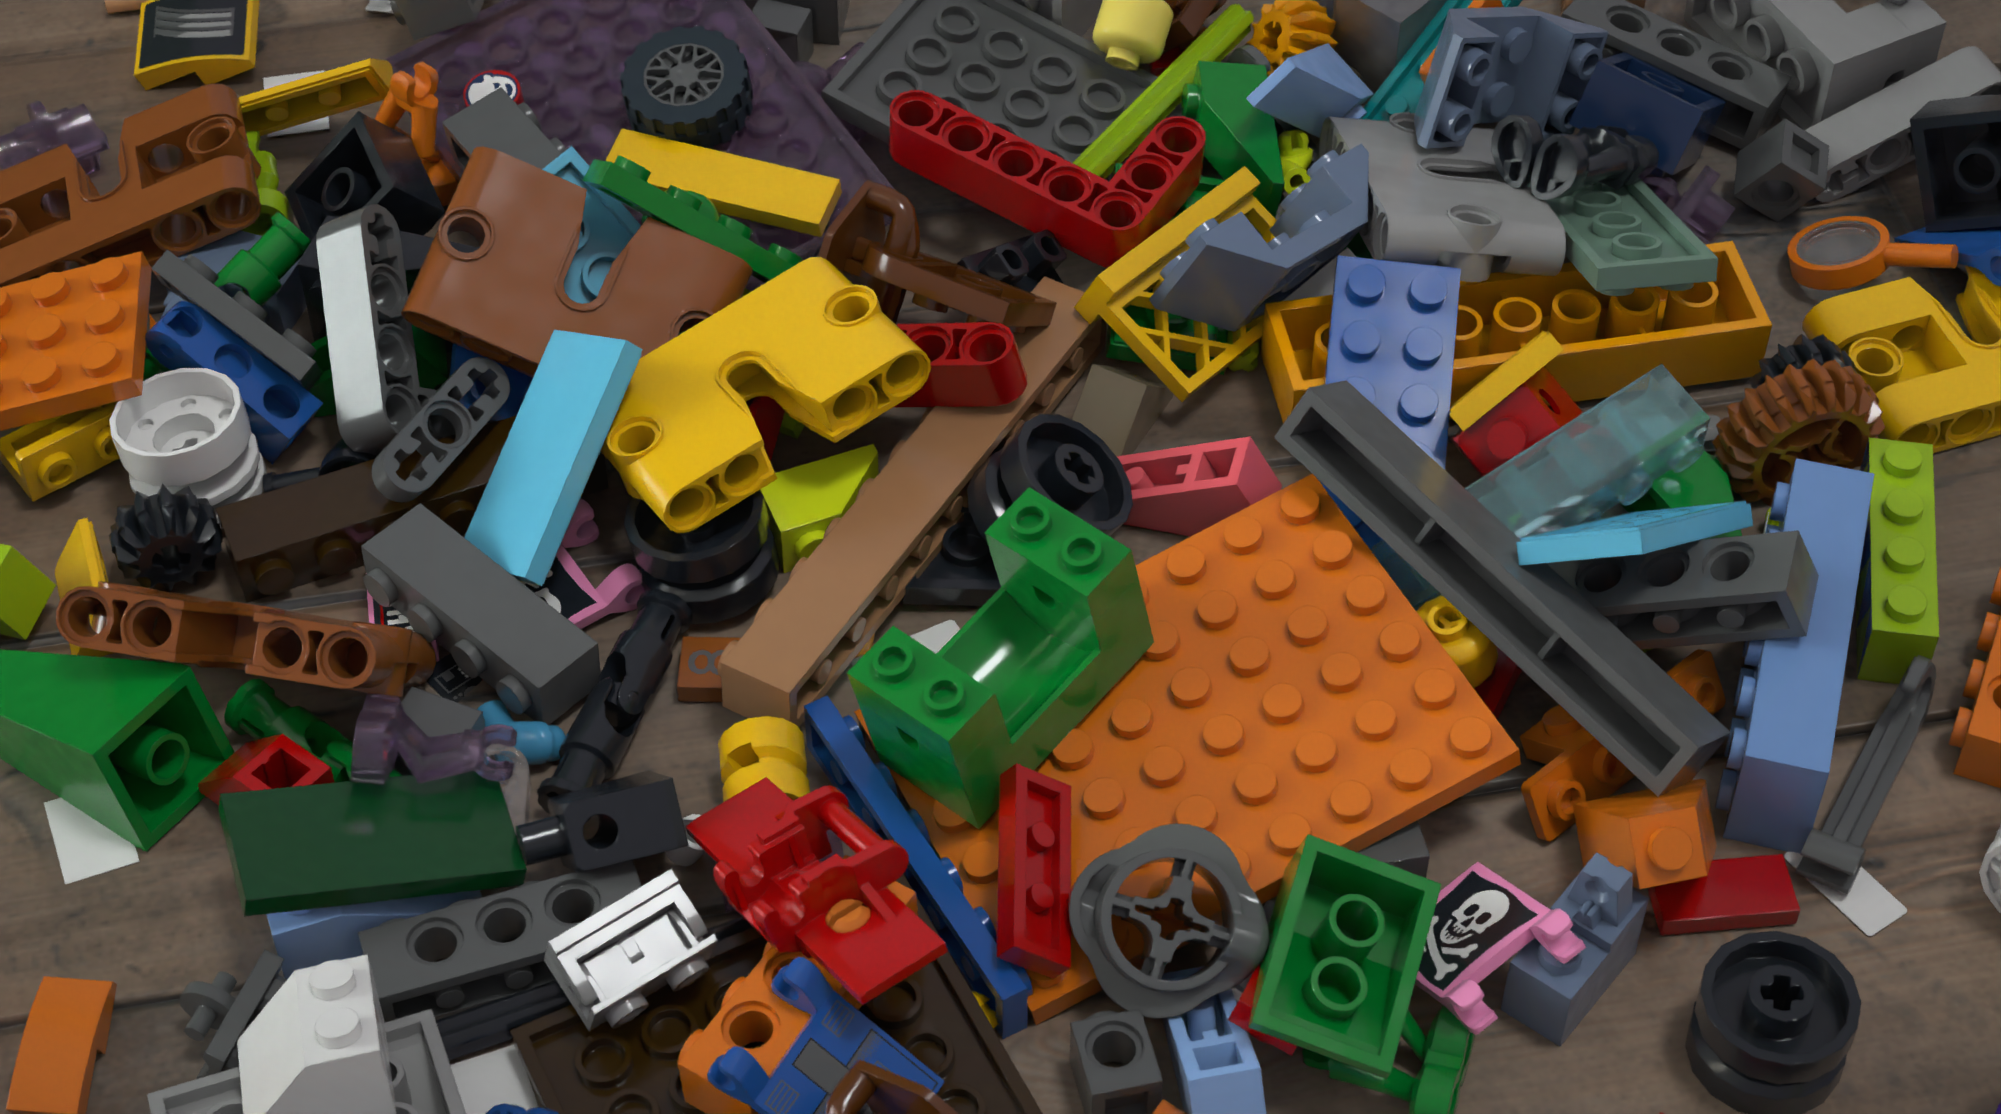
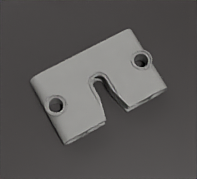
[1319,112,1566,282]

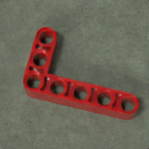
[889,90,1206,268]
[746,322,1027,462]

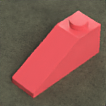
[1116,436,1282,537]

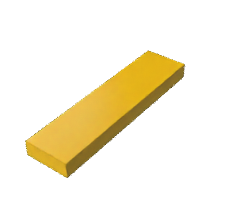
[605,128,842,237]

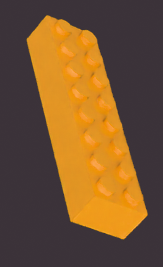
[1261,241,1772,424]

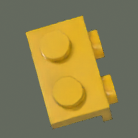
[0,401,120,502]

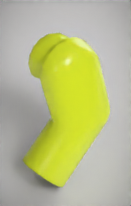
[1277,130,1313,194]

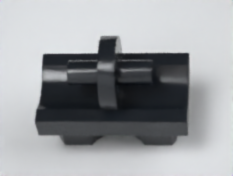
[957,229,1067,293]

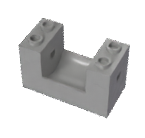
[1683,0,1947,130]

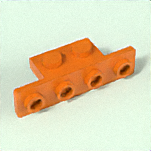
[1519,649,1726,842]

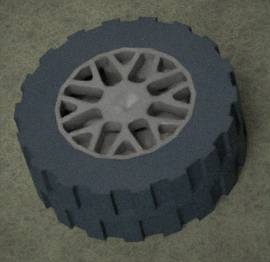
[620,26,754,149]

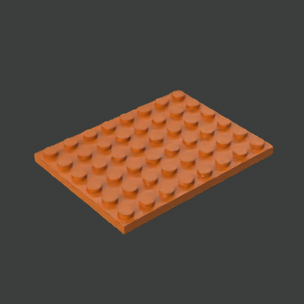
[854,474,1521,1025]

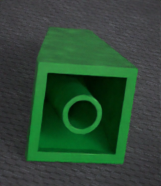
[0,649,235,852]

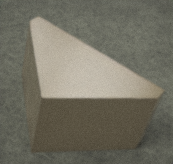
[1072,364,1173,456]

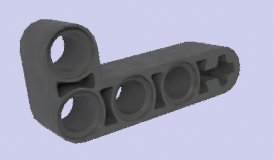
[316,204,456,456]

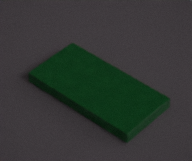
[218,767,527,917]

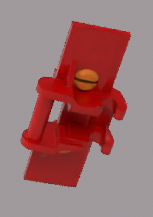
[685,777,948,1005]

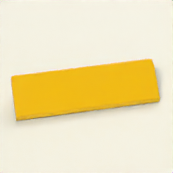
[239,58,393,136]

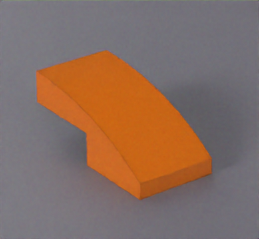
[6,976,117,1114]

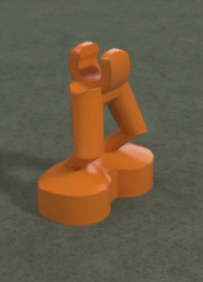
[375,61,463,206]

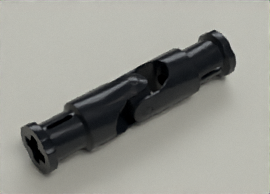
[537,589,692,823]

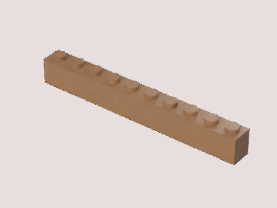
[717,277,1107,728]

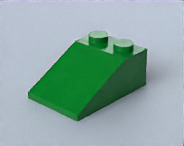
[1248,834,1442,1079]

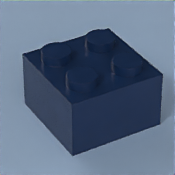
[1569,52,1726,178]

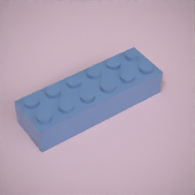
[1715,458,1874,854]

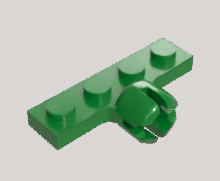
[583,155,803,283]

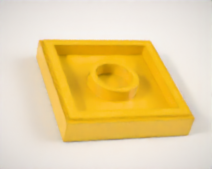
[1449,330,1564,432]

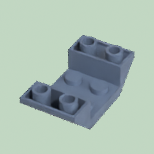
[1414,6,1609,149]
[1149,143,1369,332]

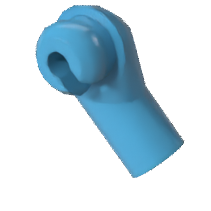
[477,700,566,765]

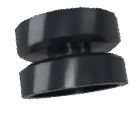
[967,414,1133,544]
[624,490,780,624]
[1685,931,1862,1114]

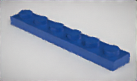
[804,695,1033,1039]

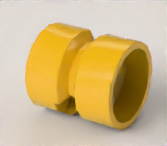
[718,716,810,802]

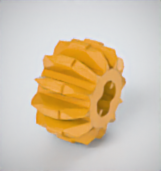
[1245,0,1338,77]

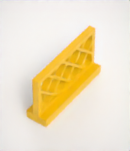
[1074,166,1277,402]

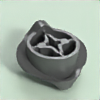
[1068,824,1269,1018]

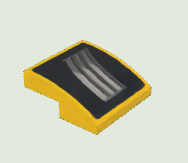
[134,0,259,91]

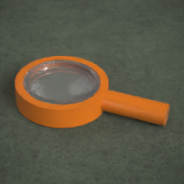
[1787,216,1959,290]

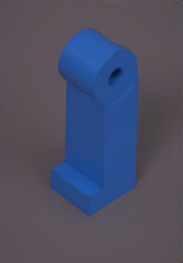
[145,301,323,464]

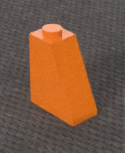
[1573,779,1717,889]

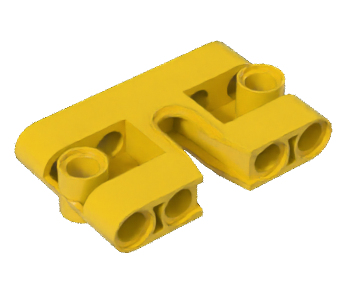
[600,257,931,533]
[1802,265,2001,453]

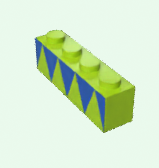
[1856,437,1939,684]

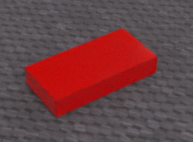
[1648,854,1800,935]

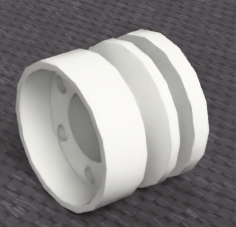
[109,368,267,528]

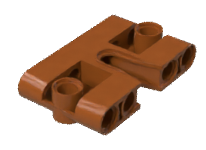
[0,83,261,287]
[401,146,752,378]
[56,581,436,696]

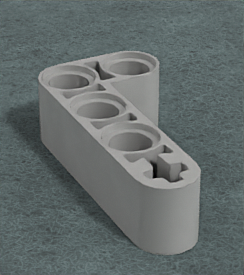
[1805,46,2001,202]

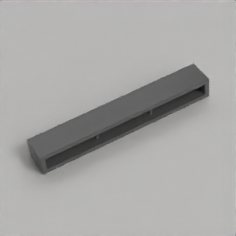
[1274,380,1731,797]

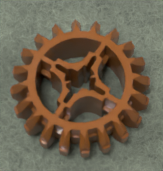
[1712,359,1885,506]

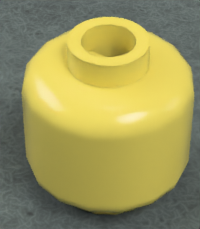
[1092,0,1173,71]

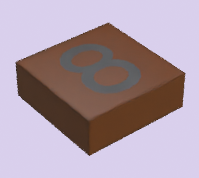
[677,636,740,702]

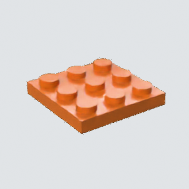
[0,251,152,431]

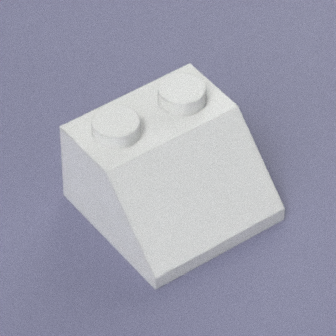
[237,954,397,1114]

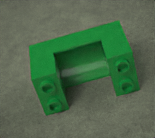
[847,487,1154,829]

